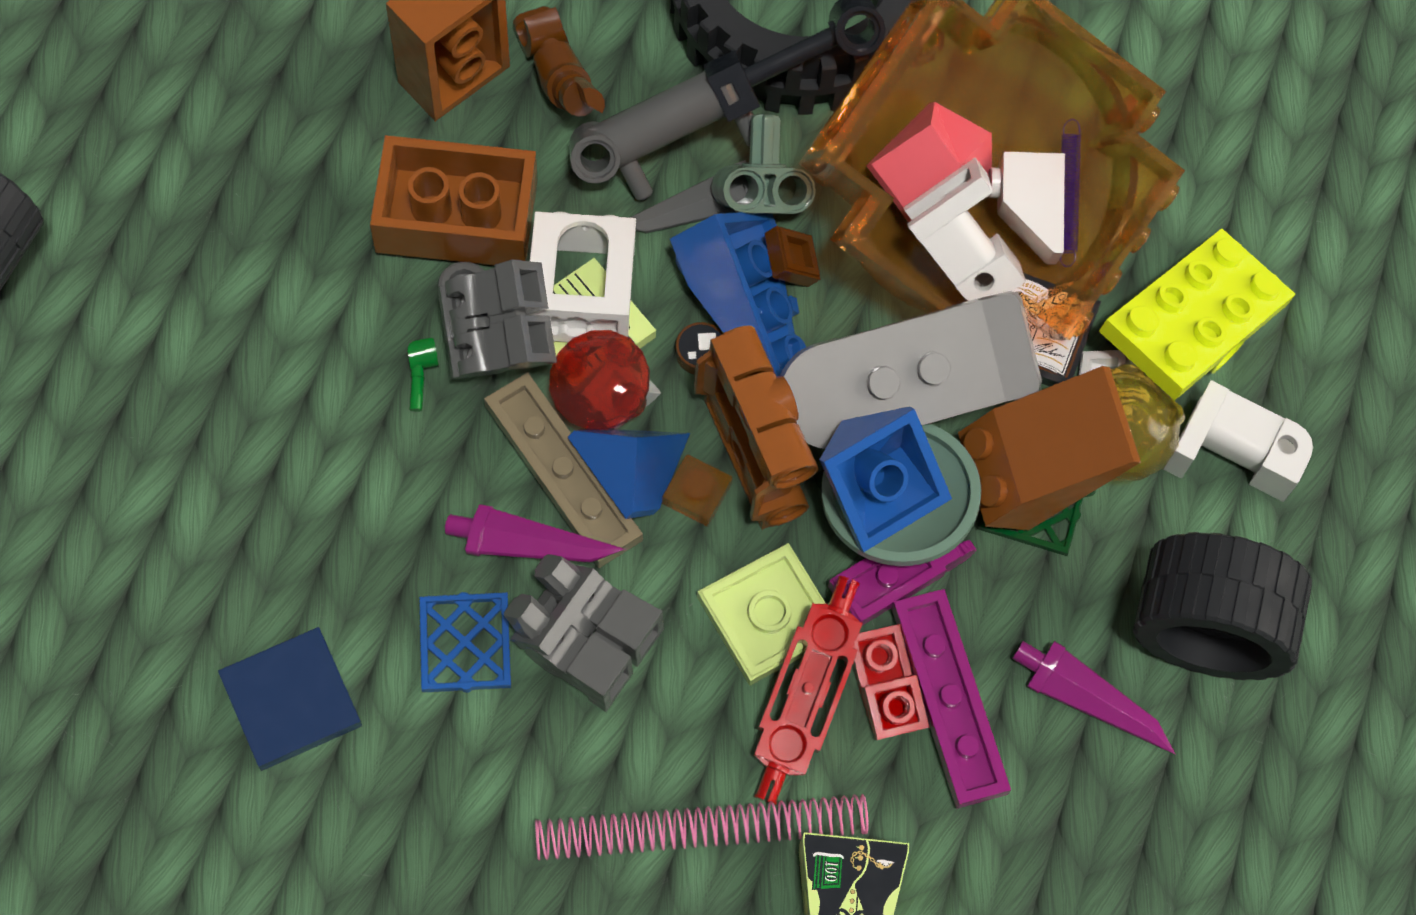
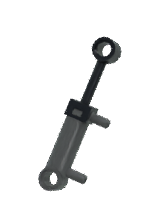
[569,0,886,201]

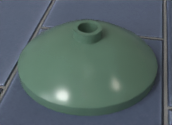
[822,423,981,566]

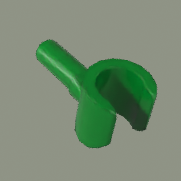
[407,338,439,412]

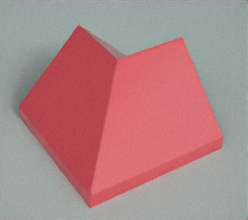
[866,102,992,222]

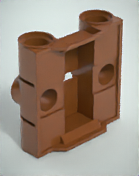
[694,325,818,530]

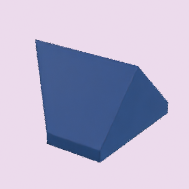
[568,428,690,519]

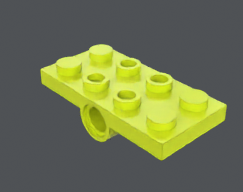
[1099,229,1296,401]

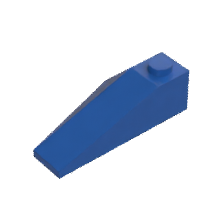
[670,212,806,376]

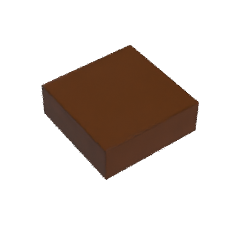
[764,226,821,287]

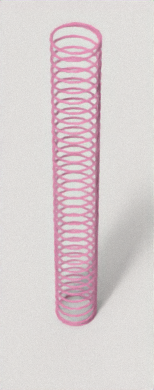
[535,794,868,861]

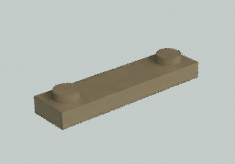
[484,372,643,568]

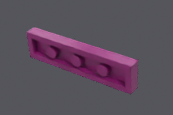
[892,589,1011,809]

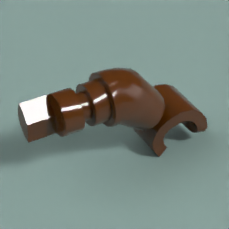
[513,6,605,117]

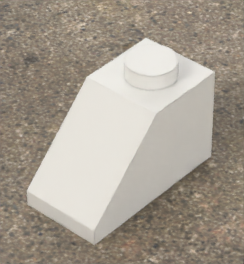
[989,152,1065,264]

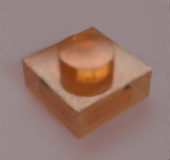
[662,454,733,527]

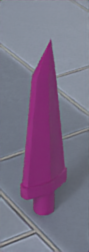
[445,504,626,562]
[1012,641,1176,755]

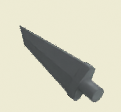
[629,160,748,233]

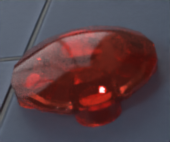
[549,330,650,430]

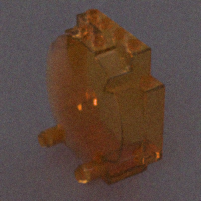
[799,0,1185,340]

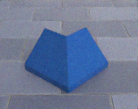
[819,406,952,552]

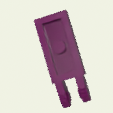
[828,540,977,626]

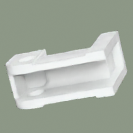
[904,157,1026,301]
[1163,380,1313,502]

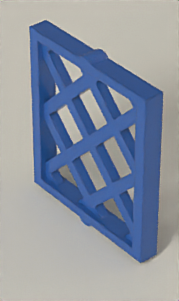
[420,592,511,693]

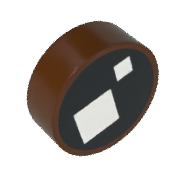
[676,322,723,375]

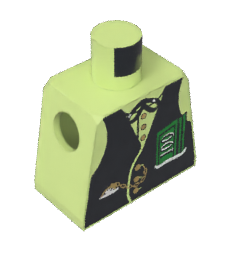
[799,833,909,915]

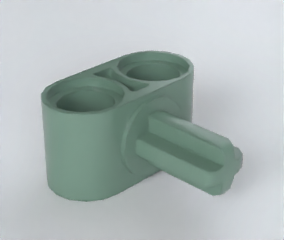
[711,114,816,214]

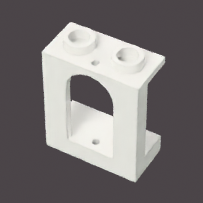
[526,212,636,346]

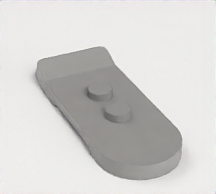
[780,291,1042,449]

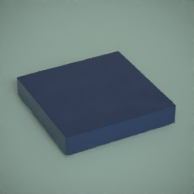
[218,627,362,771]

